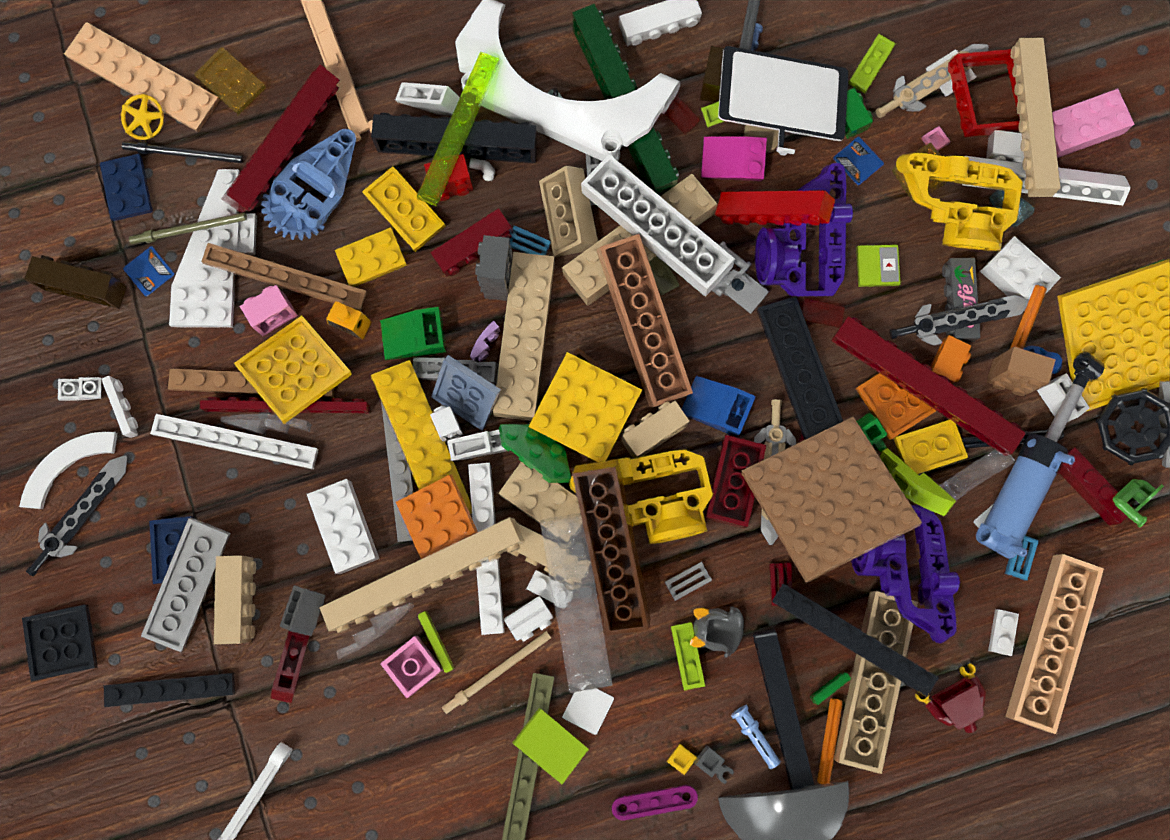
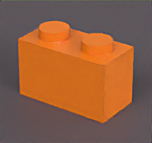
[930,335,971,384]

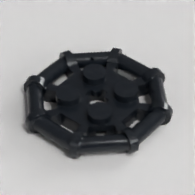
[1096,388,1170,466]

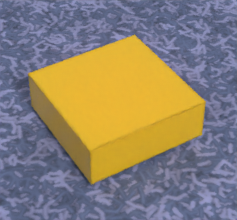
[667,743,697,775]

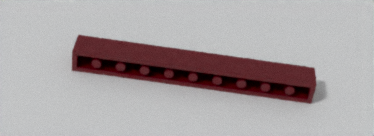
[831,316,1026,456]

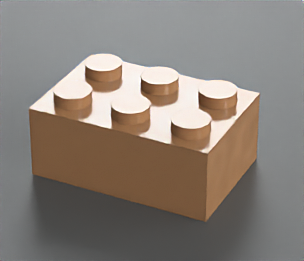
[987,347,1055,396]

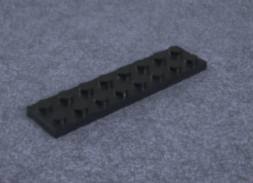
[757,297,843,440]

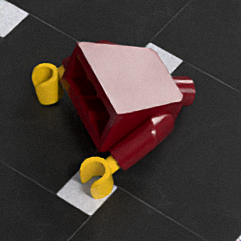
[915,664,986,733]

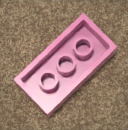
[1052,89,1134,158]

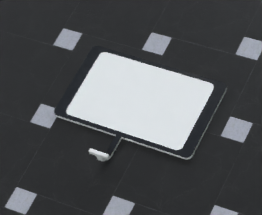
[718,46,848,156]

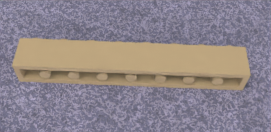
[1011,38,1061,197]

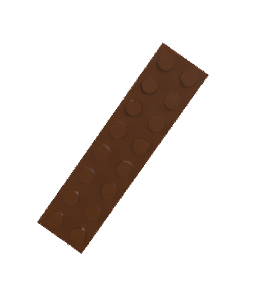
[572,459,651,635]

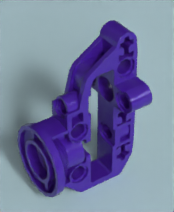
[755,163,853,296]
[851,505,959,643]

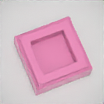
[921,126,951,154]

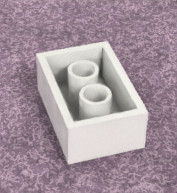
[980,236,1061,311]

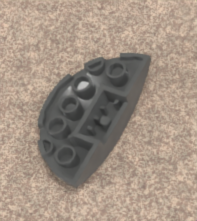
[718,781,849,840]

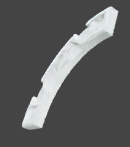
[19,432,117,509]

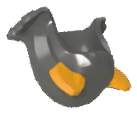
[690,607,744,658]

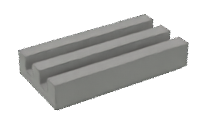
[665,562,712,601]

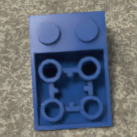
[681,376,756,438]

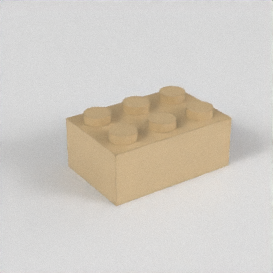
[621,401,689,459]

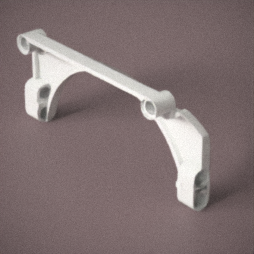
[455,0,680,161]

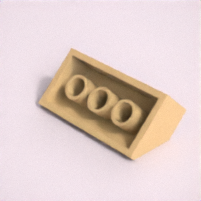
[539,166,598,257]

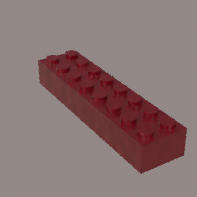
[221,64,340,213]

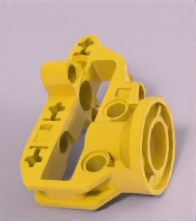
[896,153,1023,251]
[570,450,712,544]

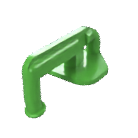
[1113,479,1164,527]

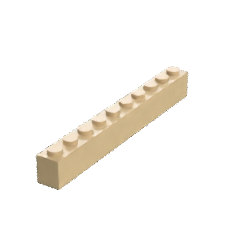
[320,518,525,633]

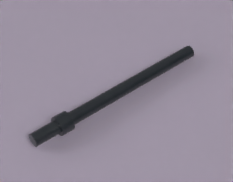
[122,141,243,163]

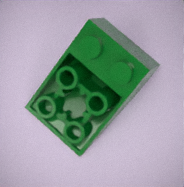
[380,307,446,360]

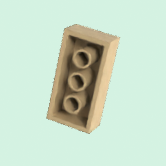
[499,462,582,543]
[214,556,256,644]

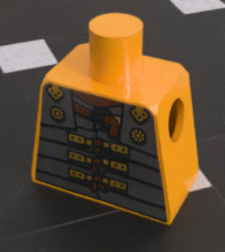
[326,301,372,340]

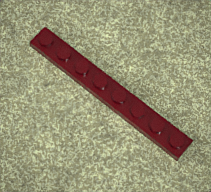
[200,397,370,414]

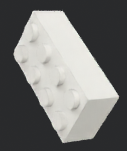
[307,479,379,574]

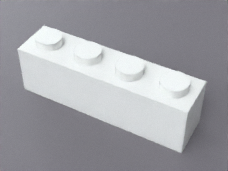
[619,0,702,46]

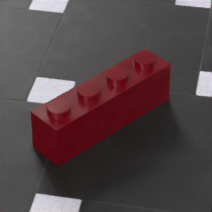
[430,208,514,277]
[1059,447,1134,526]

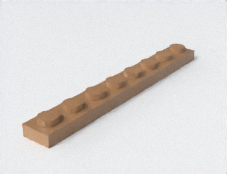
[201,243,367,312]
[168,369,335,398]

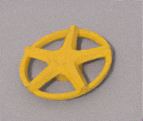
[121,94,164,140]

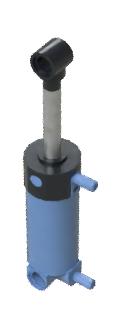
[976,352,1105,559]

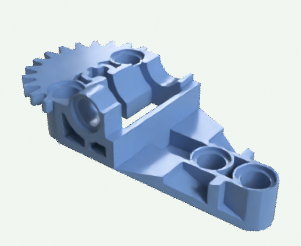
[261,129,356,240]

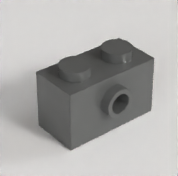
[280,585,326,636]

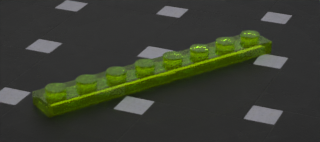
[417,51,500,206]

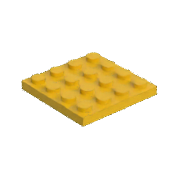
[234,316,352,424]
[529,352,642,462]

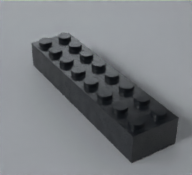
[371,113,538,164]

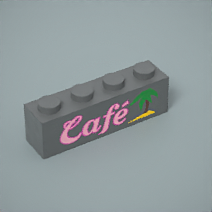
[942,258,981,342]

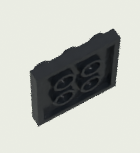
[22,604,98,681]

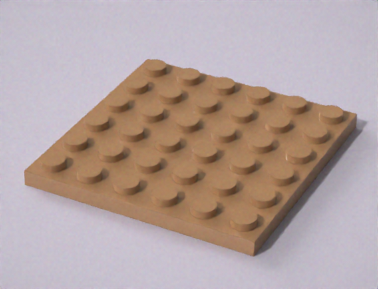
[742,417,922,583]

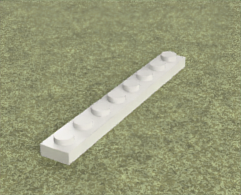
[151,414,319,469]

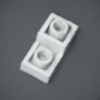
[58,377,102,401]

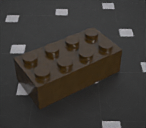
[24,255,127,309]

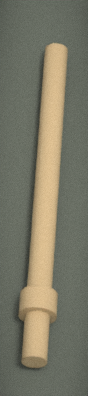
[442,631,551,714]

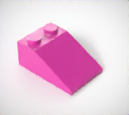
[701,137,767,181]

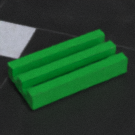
[809,672,851,705]

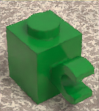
[856,413,888,452]

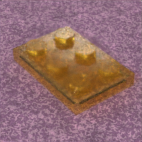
[194,47,266,115]

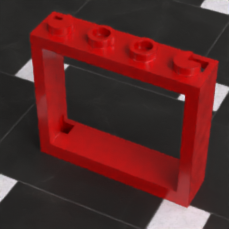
[948,49,1020,137]

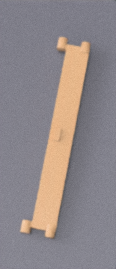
[301,0,373,142]

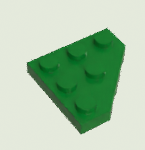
[499,424,571,483]

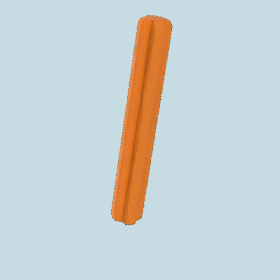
[1010,285,1047,349]
[817,698,843,784]

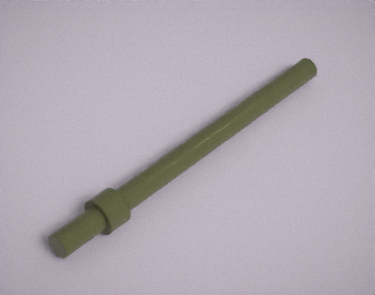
[129,212,247,244]

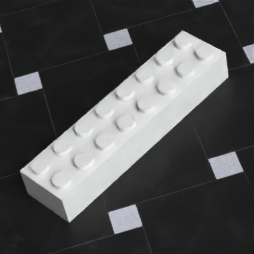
[581,154,735,297]

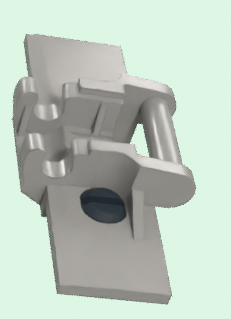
[712,242,769,314]

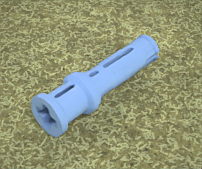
[731,705,781,769]

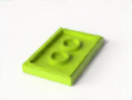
[512,708,589,784]

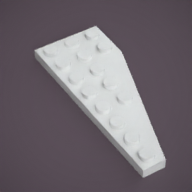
[169,169,240,327]

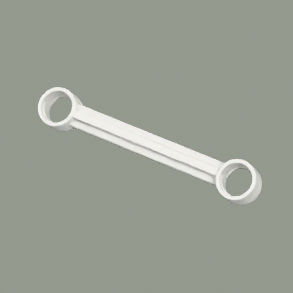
[217,742,292,840]

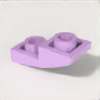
[470,321,500,362]

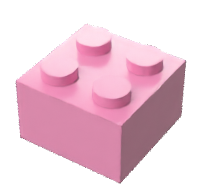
[240,285,298,336]
[381,636,443,698]

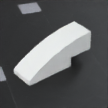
[447,430,507,461]

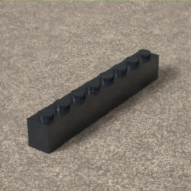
[772,583,939,697]

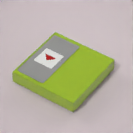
[856,245,900,287]

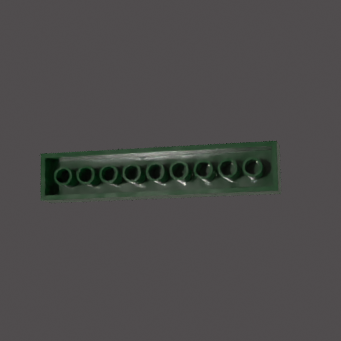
[572,3,679,196]

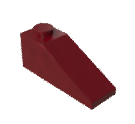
[270,631,309,703]

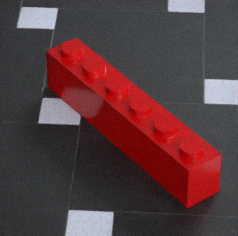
[715,191,835,226]

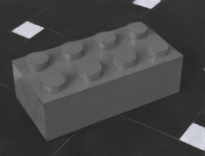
[475,235,513,301]

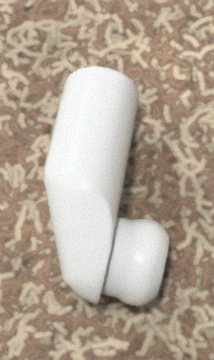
[470,158,495,181]

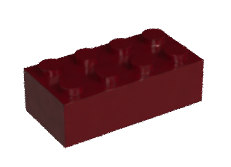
[704,435,767,529]

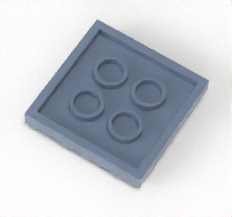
[431,355,501,430]

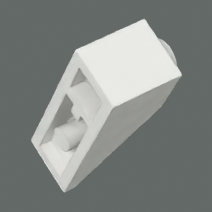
[395,82,461,116]

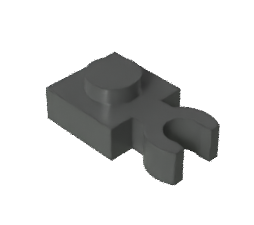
[694,746,734,784]

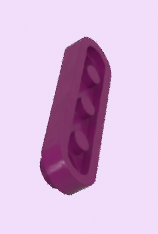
[612,785,698,820]

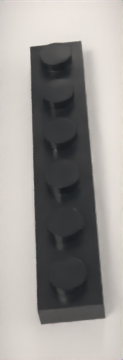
[103,673,235,707]

